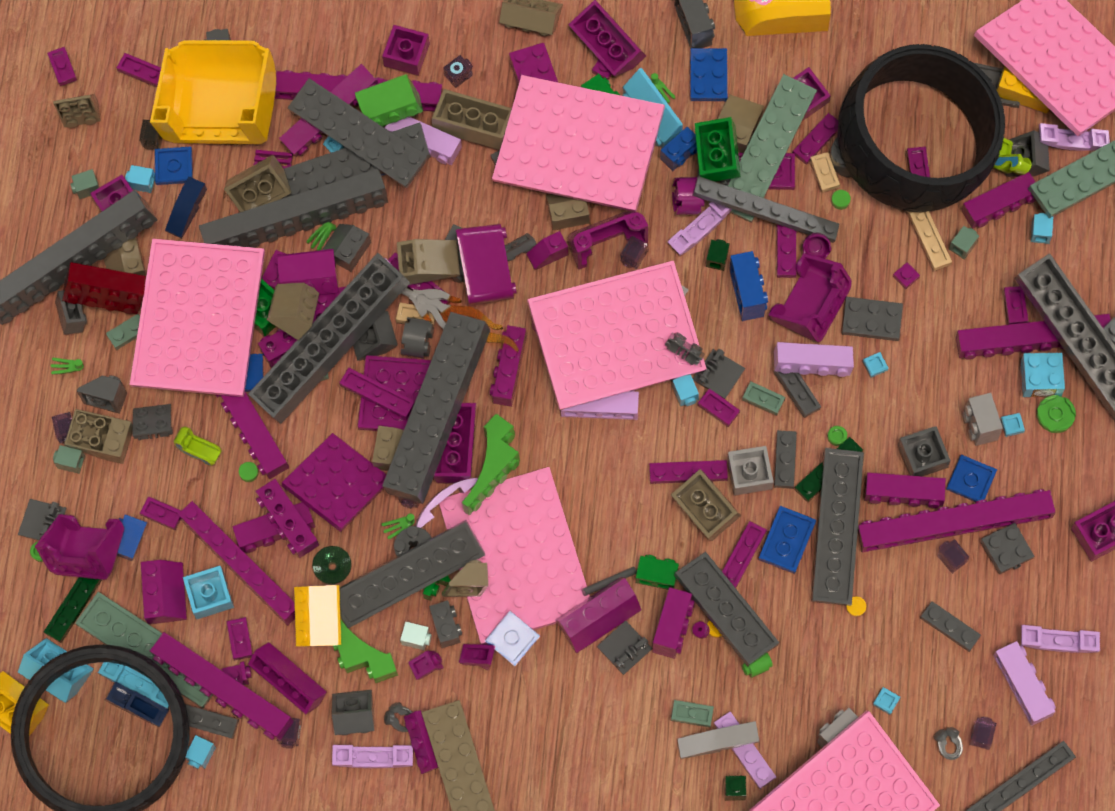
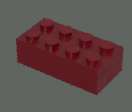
[62,262,146,314]

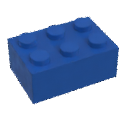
[729,251,768,321]

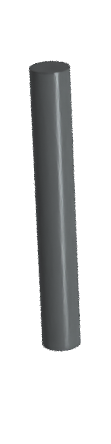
[582,567,637,596]

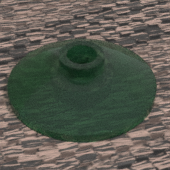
[312,546,352,584]

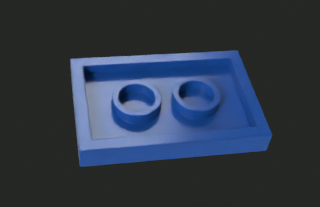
[690,48,728,101]
[758,506,816,574]

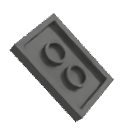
[842,297,903,341]

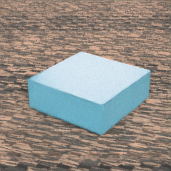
[862,352,889,378]
[1000,413,1025,437]
[873,687,900,715]

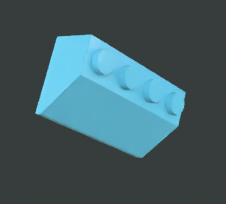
[622,68,683,148]

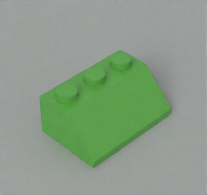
[355,74,423,126]

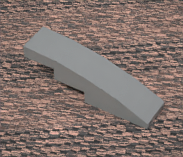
[677,721,760,759]

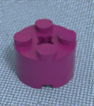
[672,177,704,215]

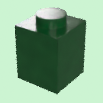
[706,239,730,271]
[725,776,746,801]

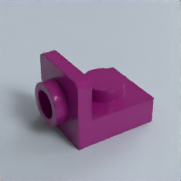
[408,651,444,680]
[222,661,252,685]

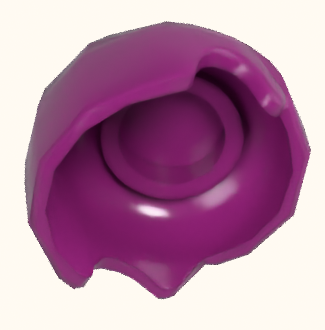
[802,232,831,259]

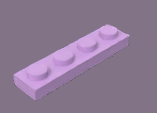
[714,712,776,790]

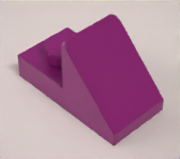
[459,644,495,670]

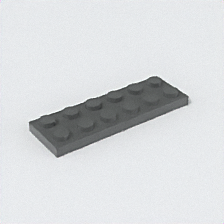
[674,552,780,667]

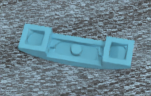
[98,662,169,709]

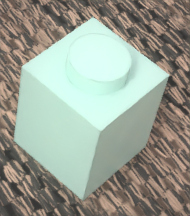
[400,622,432,651]

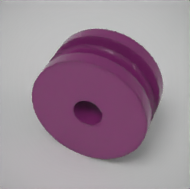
[692,621,710,639]

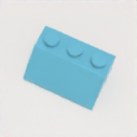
[18,638,94,703]

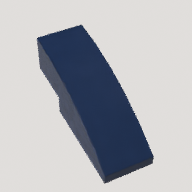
[165,176,207,239]
[105,682,169,727]

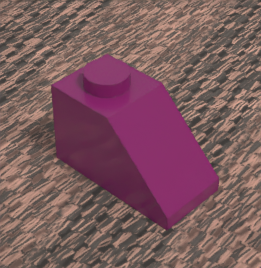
[527,231,568,270]

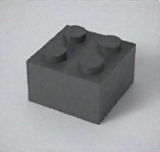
[898,426,951,476]

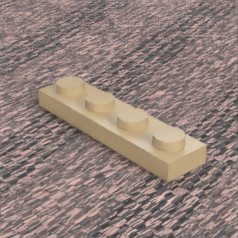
[907,211,952,271]

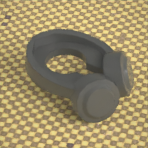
[384,702,413,732]
[934,727,963,760]

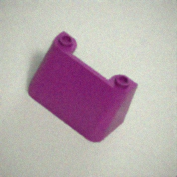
[567,211,648,270]
[456,224,517,307]
[769,253,852,342]
[35,514,124,580]

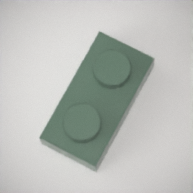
[106,314,140,351]
[742,381,785,416]
[671,700,714,727]

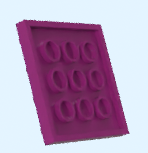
[358,355,431,431]
[282,433,386,532]

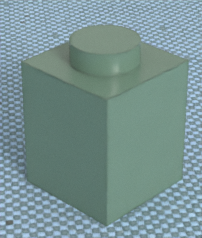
[70,169,100,199]
[949,226,979,260]
[53,445,85,474]

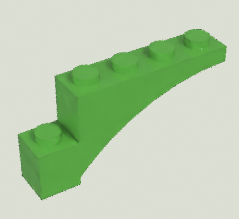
[462,414,520,515]
[333,619,398,683]

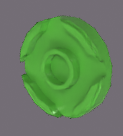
[1037,395,1076,433]

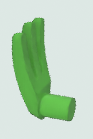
[651,73,675,103]
[306,222,336,251]
[51,357,84,374]
[381,513,415,539]

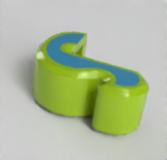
[993,138,1032,175]
[173,427,222,466]

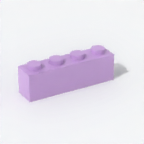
[385,117,462,165]
[774,342,854,377]
[561,390,639,420]
[993,641,1056,726]

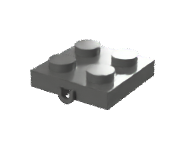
[980,523,1035,575]

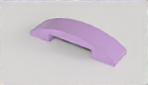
[1039,123,1110,151]
[668,202,732,256]
[415,478,478,528]
[1021,625,1100,653]
[332,745,413,768]

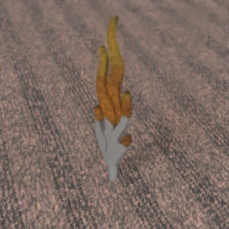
[401,288,519,352]

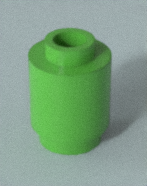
[742,653,773,678]

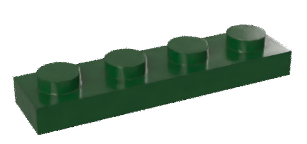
[794,437,863,503]
[44,577,102,643]

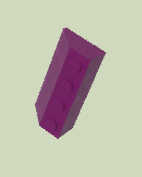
[568,0,646,77]
[433,403,476,483]
[555,577,642,653]

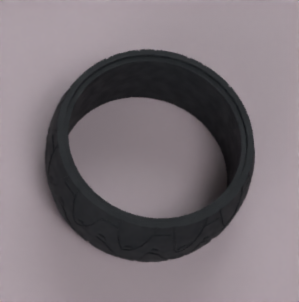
[837,44,1005,212]
[11,645,189,811]

